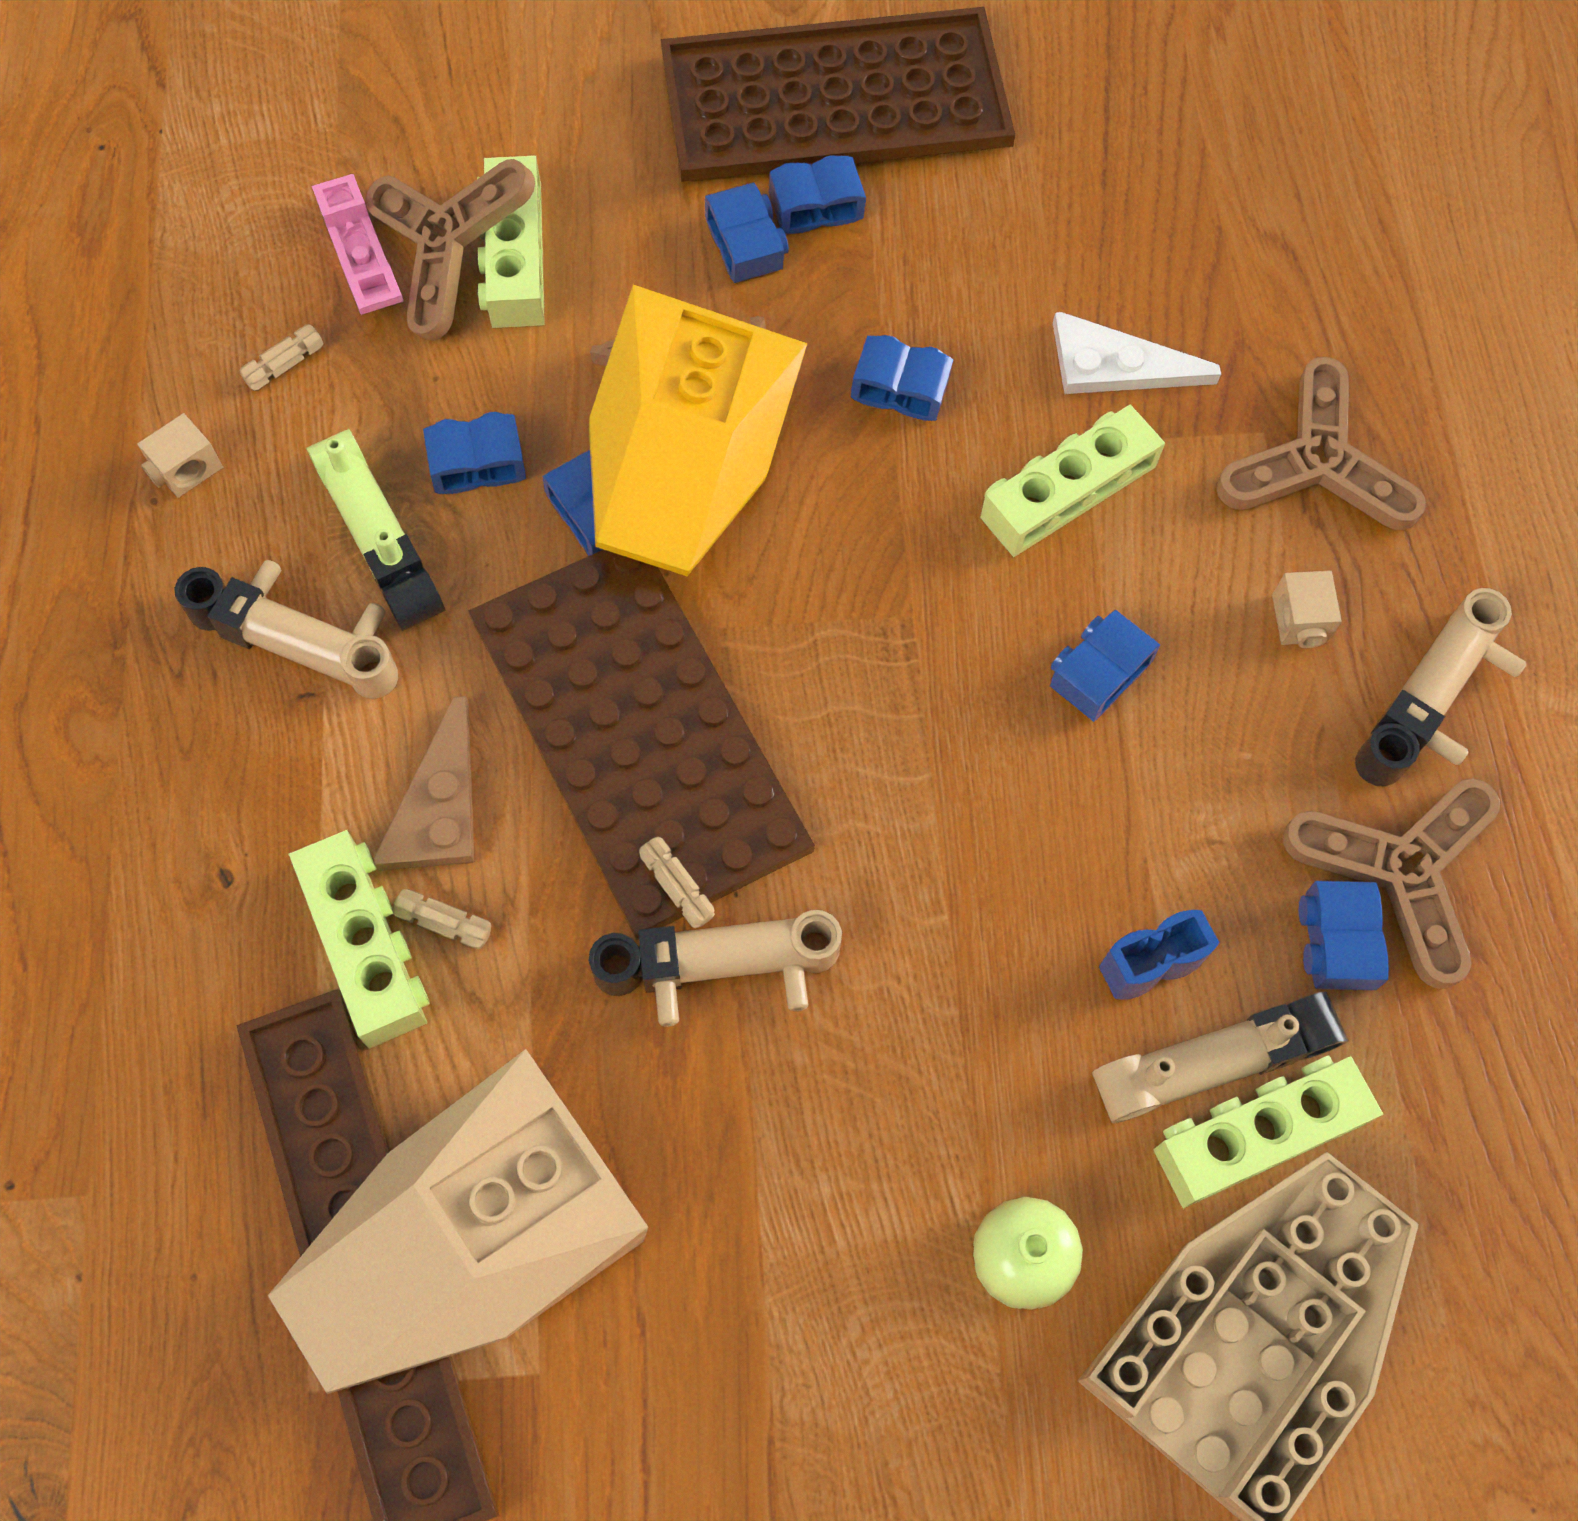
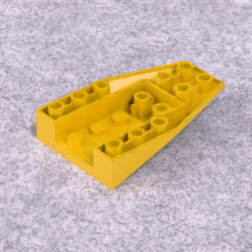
[589,285,807,576]

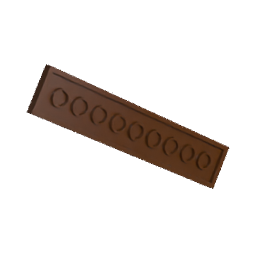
[236,989,500,1521]

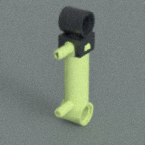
[306,429,446,631]

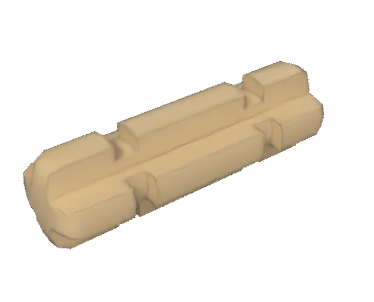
[239,324,323,391]
[639,837,715,928]
[393,889,491,949]

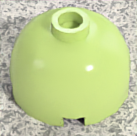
[973,1197,1083,1310]

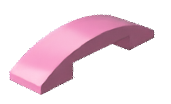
[312,174,403,315]

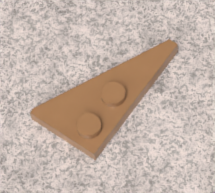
[374,696,474,871]

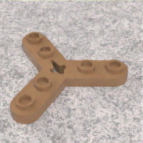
[365,159,535,341]
[1216,357,1426,530]
[1283,778,1500,989]

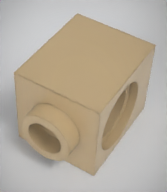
[137,413,223,498]
[1272,571,1342,648]

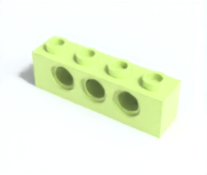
[477,156,545,328]
[980,404,1165,557]
[289,830,430,1049]
[1153,1055,1384,1209]

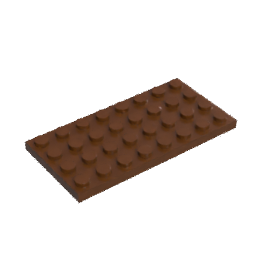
[661,7,1015,182]
[468,549,815,940]

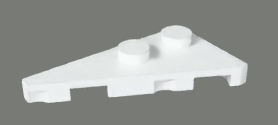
[1053,312,1221,394]

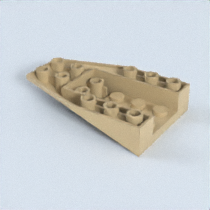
[268,1049,648,1394]
[1078,1152,1419,1521]

